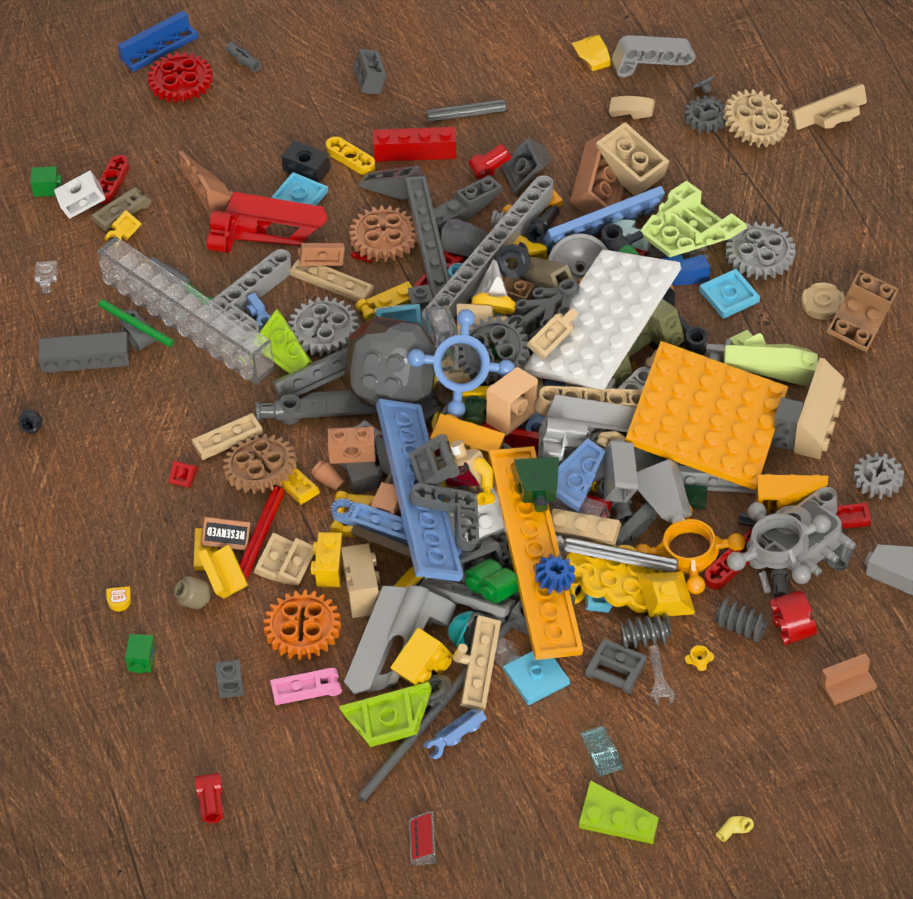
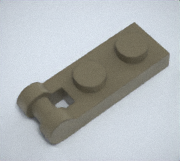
[92,187,151,232]

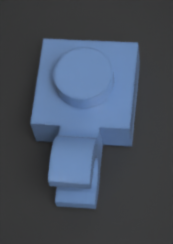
[246,293,271,331]

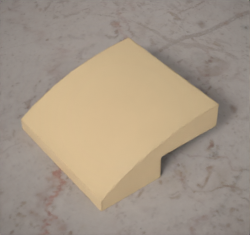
[254,533,313,586]

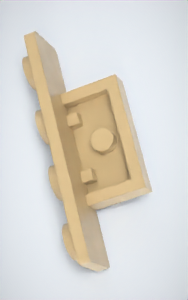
[792,84,867,130]

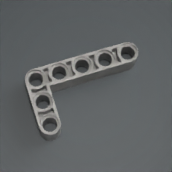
[209,249,292,348]

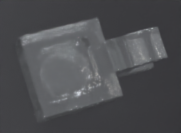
[35,261,58,294]

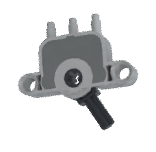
[738,487,856,575]

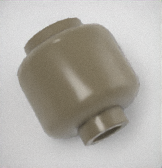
[174,576,211,609]

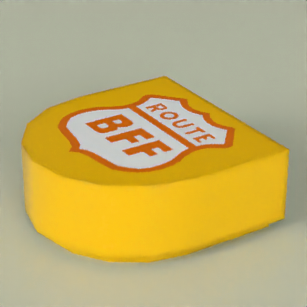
[106,586,131,612]

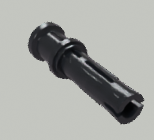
[525,205,560,243]

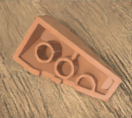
[178,151,233,217]

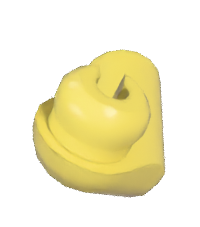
[716,816,754,842]

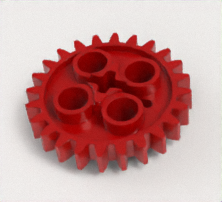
[147,51,213,104]

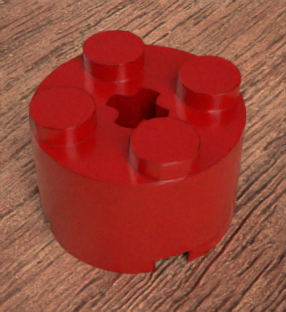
[769,590,817,646]

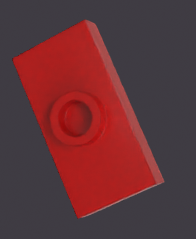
[835,503,871,529]

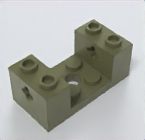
[612,299,685,389]

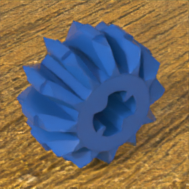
[535,553,575,595]

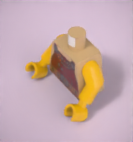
[440,440,495,505]

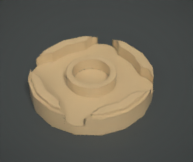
[801,282,845,320]

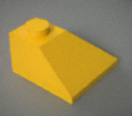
[638,571,695,618]

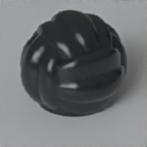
[18,409,43,434]

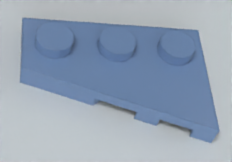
[556,438,606,513]

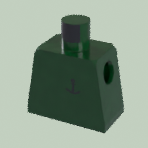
[512,457,559,512]

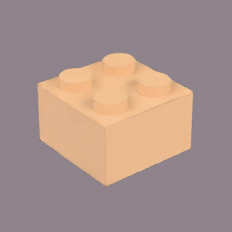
[486,367,538,435]

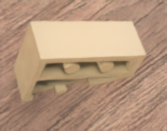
[341,543,381,618]

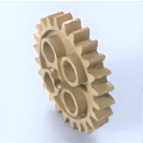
[723,89,789,147]

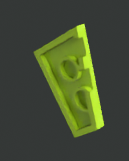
[251,309,313,374]

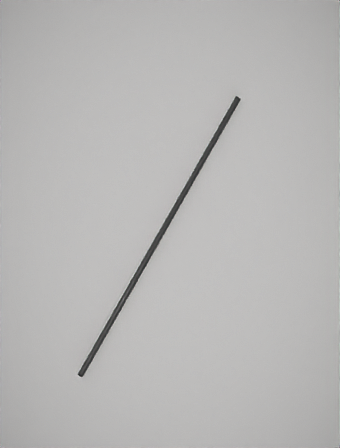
[357,501,612,802]

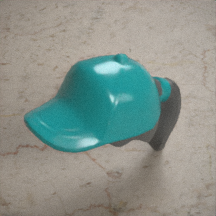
[448,611,505,654]

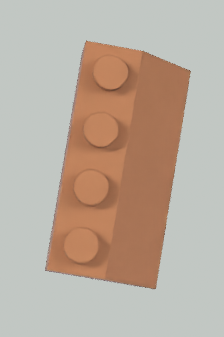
[570,133,624,214]

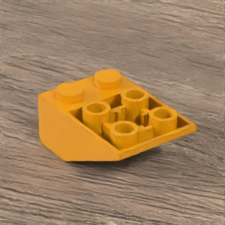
[755,474,828,516]

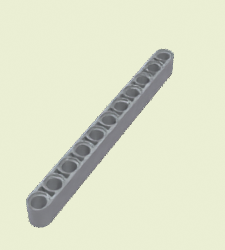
[422,175,553,336]

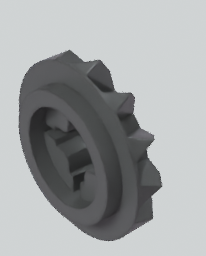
[427,675,453,707]

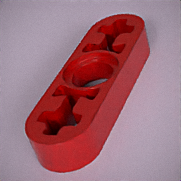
[99,155,130,204]

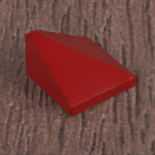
[168,461,199,488]

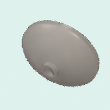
[548,234,608,282]

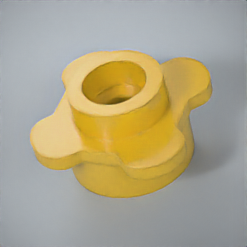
[685,645,714,671]

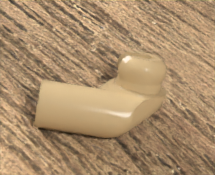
[596,431,626,449]

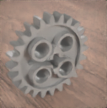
[726,222,796,280]
[288,296,359,357]

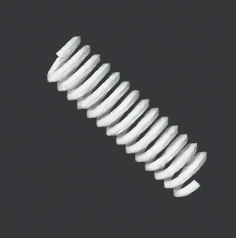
[759,571,771,593]

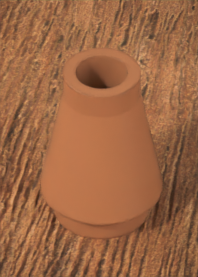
[311,460,346,492]

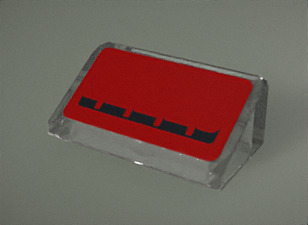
[409,811,436,865]

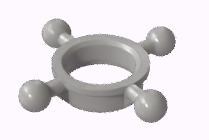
[727,502,831,584]

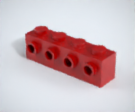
[373,127,457,162]

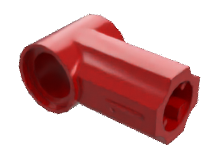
[469,143,512,180]
[195,772,224,824]

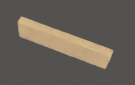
[289,258,374,302]

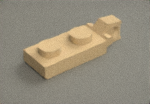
[527,308,579,360]

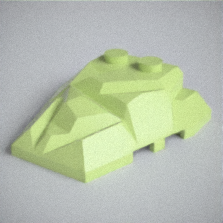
[640,181,747,257]

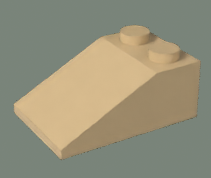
[596,122,669,196]

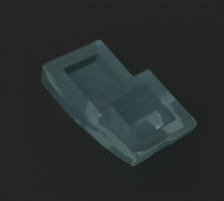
[581,726,623,776]

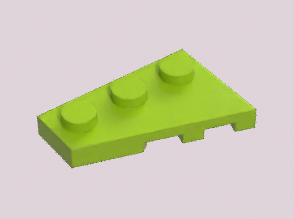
[579,780,659,844]

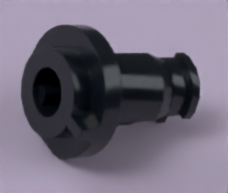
[495,242,530,279]

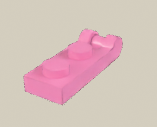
[270,668,342,705]

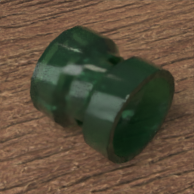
[463,395,487,426]

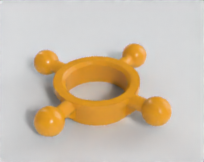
[635,506,746,594]

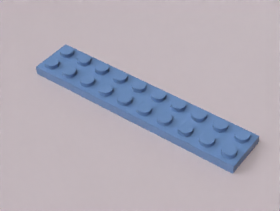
[376,399,463,582]

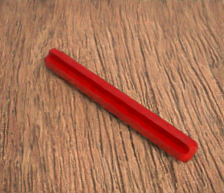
[239,486,284,580]

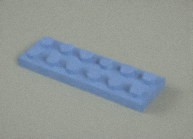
[541,186,665,252]

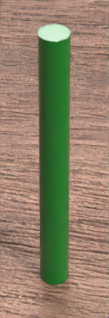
[98,299,174,348]

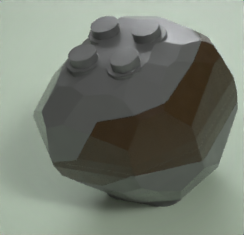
[344,316,438,406]

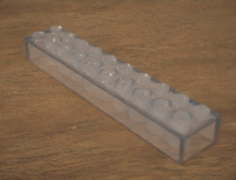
[97,236,275,385]

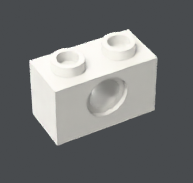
[54,170,106,219]

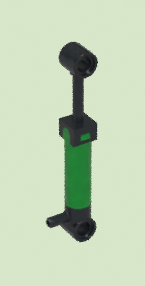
[602,224,708,356]

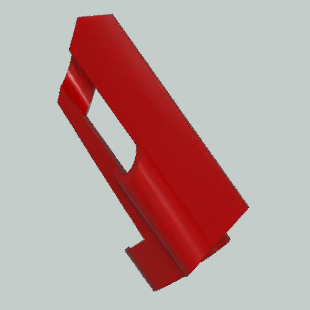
[207,192,328,254]

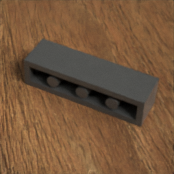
[39,332,130,373]

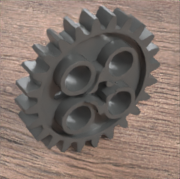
[457,316,530,385]

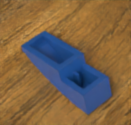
[662,254,710,285]

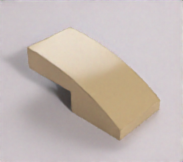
[609,96,655,120]

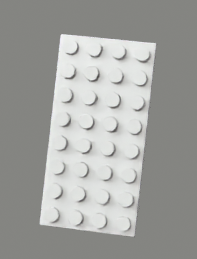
[523,249,681,390]

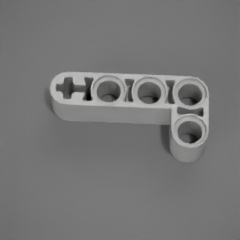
[612,35,696,78]

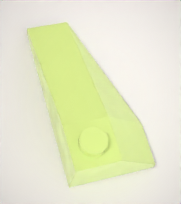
[724,344,818,387]

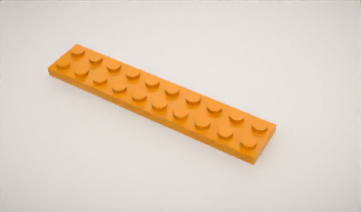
[488,446,583,660]

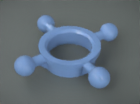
[407,309,515,418]

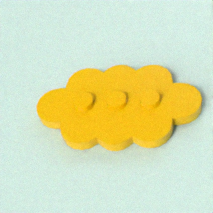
[565,542,663,613]

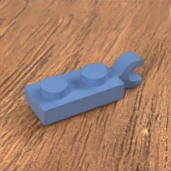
[423,708,487,759]

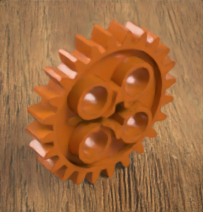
[263,590,341,660]

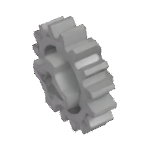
[853,453,904,499]

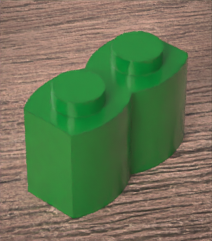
[465,559,519,603]

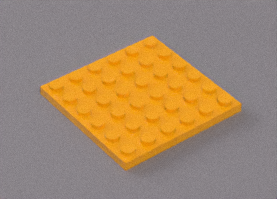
[625,341,788,490]

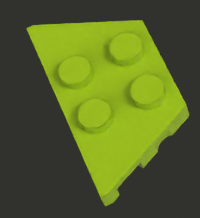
[339,682,432,747]

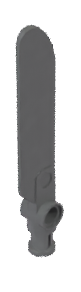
[256,390,378,425]

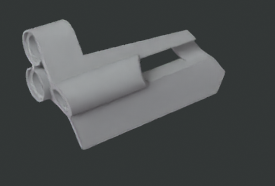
[538,394,637,464]
[344,586,456,694]

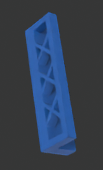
[118,10,199,72]

